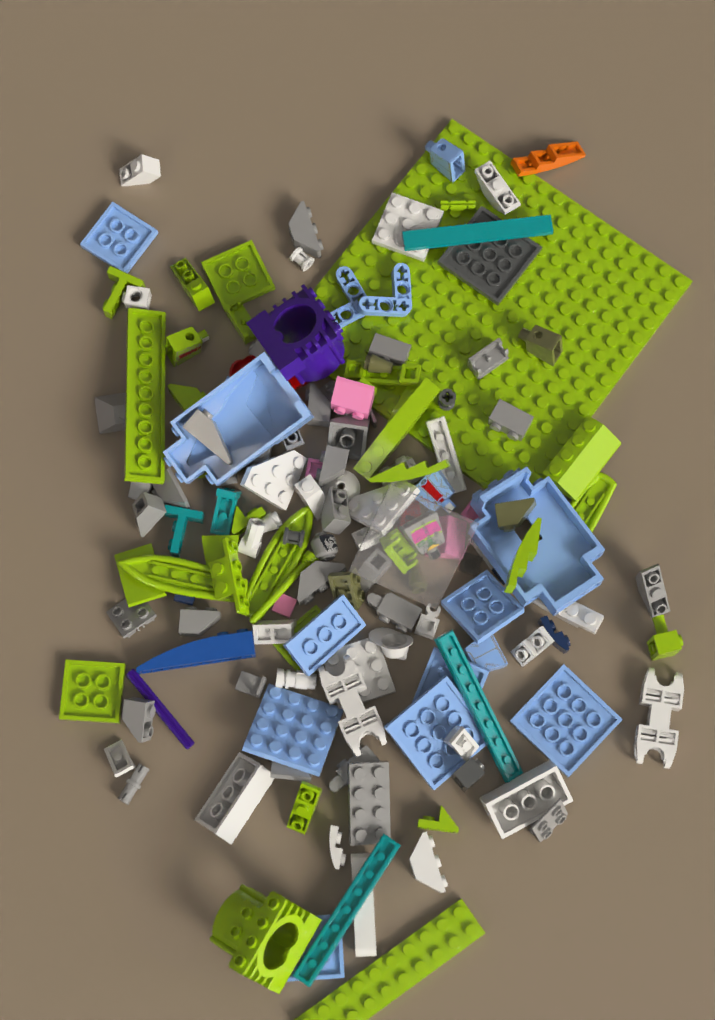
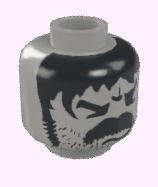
[311,531,338,561]

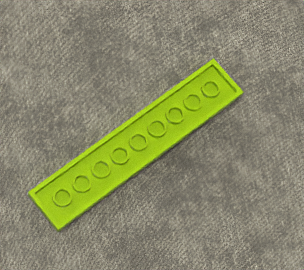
[124,307,166,484]
[295,898,485,1020]

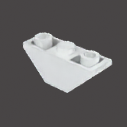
[475,161,521,214]
[409,831,448,893]

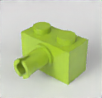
[647,615,683,661]

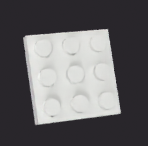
[372,192,444,262]
[324,638,396,709]

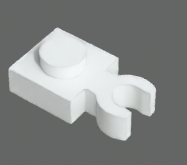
[415,603,441,640]

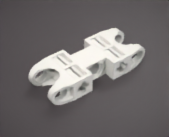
[318,655,387,757]
[634,667,684,769]

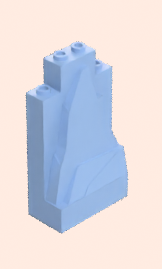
[163,352,314,486]

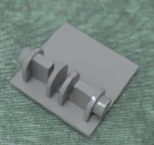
[106,598,157,639]
[529,798,568,843]

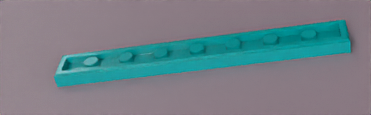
[402,215,553,251]
[434,630,523,783]
[292,833,401,988]

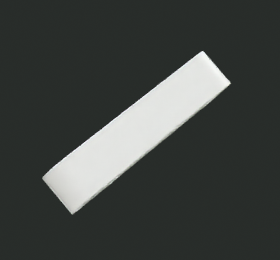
[351,853,376,957]

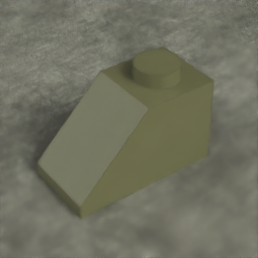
[495,498,536,532]

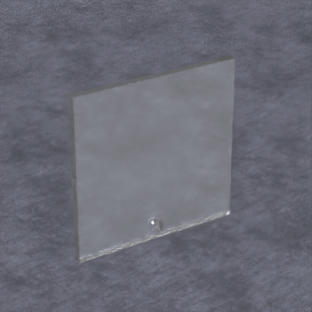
[349,484,479,609]

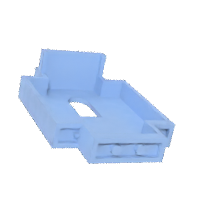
[468,467,605,616]

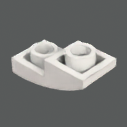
[510,626,554,667]
[329,825,346,870]

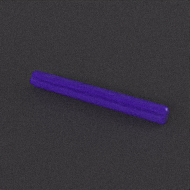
[126,669,194,749]

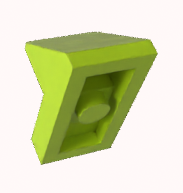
[232,505,266,536]
[417,805,459,834]

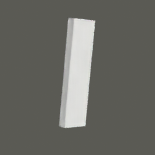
[426,416,467,494]

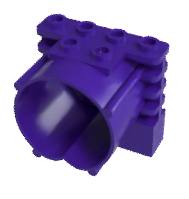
[246,284,345,384]

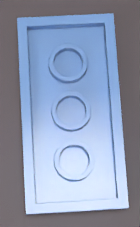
[283,594,366,676]

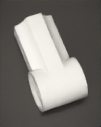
[238,518,266,559]

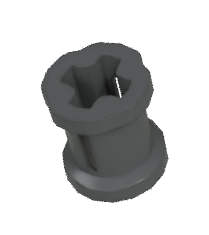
[438,389,456,411]
[283,527,305,548]

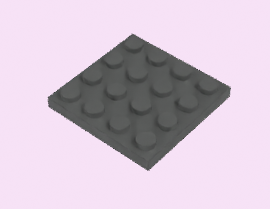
[437,206,542,306]

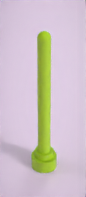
[249,550,319,624]

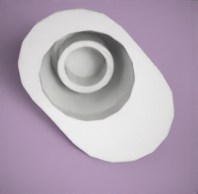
[369,627,413,660]

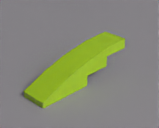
[368,459,451,482]
[504,517,542,594]

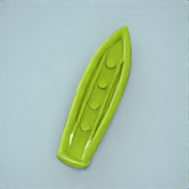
[570,472,617,532]
[246,506,313,620]
[117,555,248,602]

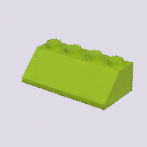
[542,415,621,502]

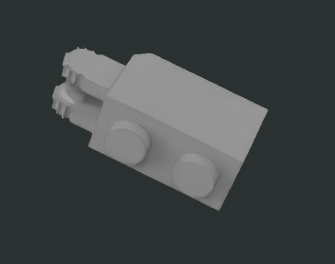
[367,593,422,633]
[328,745,380,793]

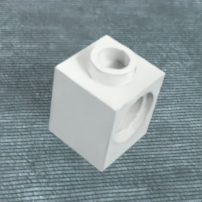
[122,285,152,310]

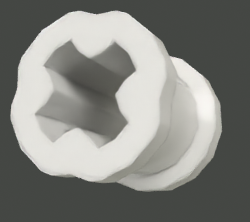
[290,247,314,271]

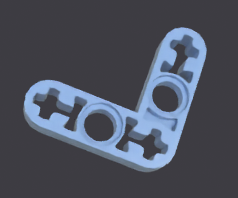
[357,263,412,317]
[330,266,370,328]

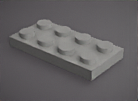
[348,761,391,846]

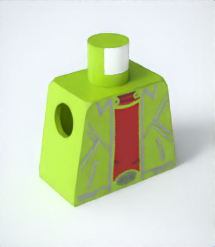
[165,327,209,367]

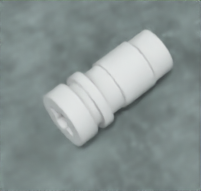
[275,668,317,690]

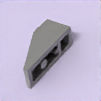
[183,409,233,465]

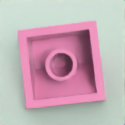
[331,376,375,420]

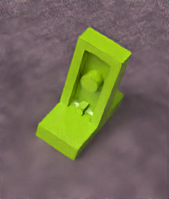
[102,266,146,319]

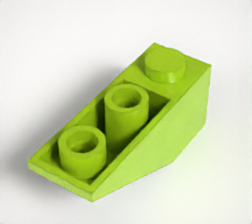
[170,258,215,312]

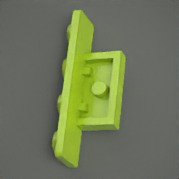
[209,537,250,615]

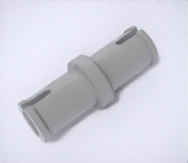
[117,763,149,805]

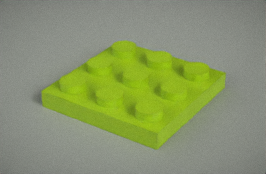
[201,240,275,312]
[59,659,126,724]

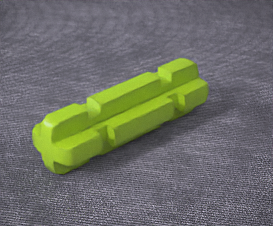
[440,199,476,211]

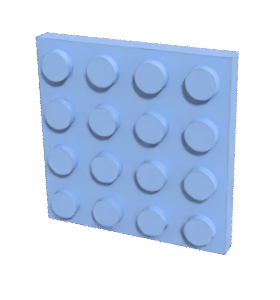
[509,664,623,778]
[384,675,486,790]
[242,683,343,777]

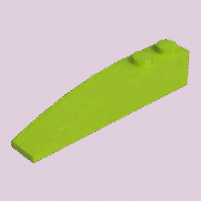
[353,378,442,481]

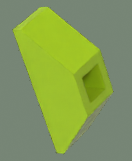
[286,781,322,835]

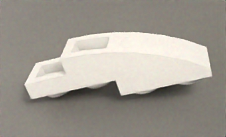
[533,598,604,634]

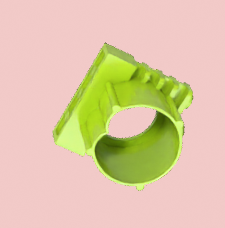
[209,884,322,994]

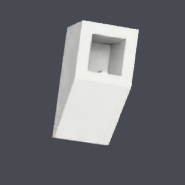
[119,155,161,186]

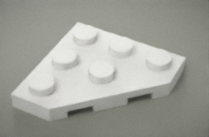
[240,450,307,510]
[349,480,420,536]

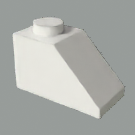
[294,474,326,521]

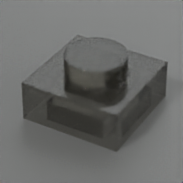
[458,551,483,577]

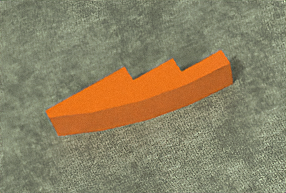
[510,141,586,177]

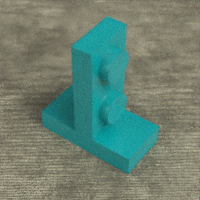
[210,487,242,535]
[164,505,205,558]

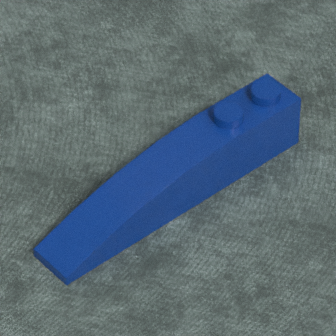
[136,629,256,675]

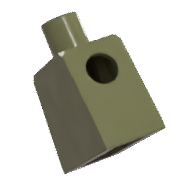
[518,325,563,366]

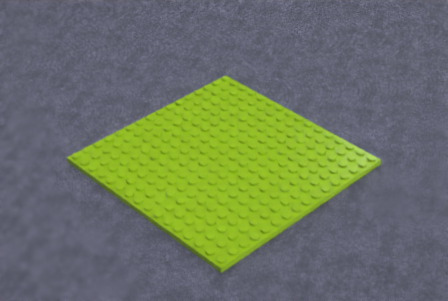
[313,119,693,489]

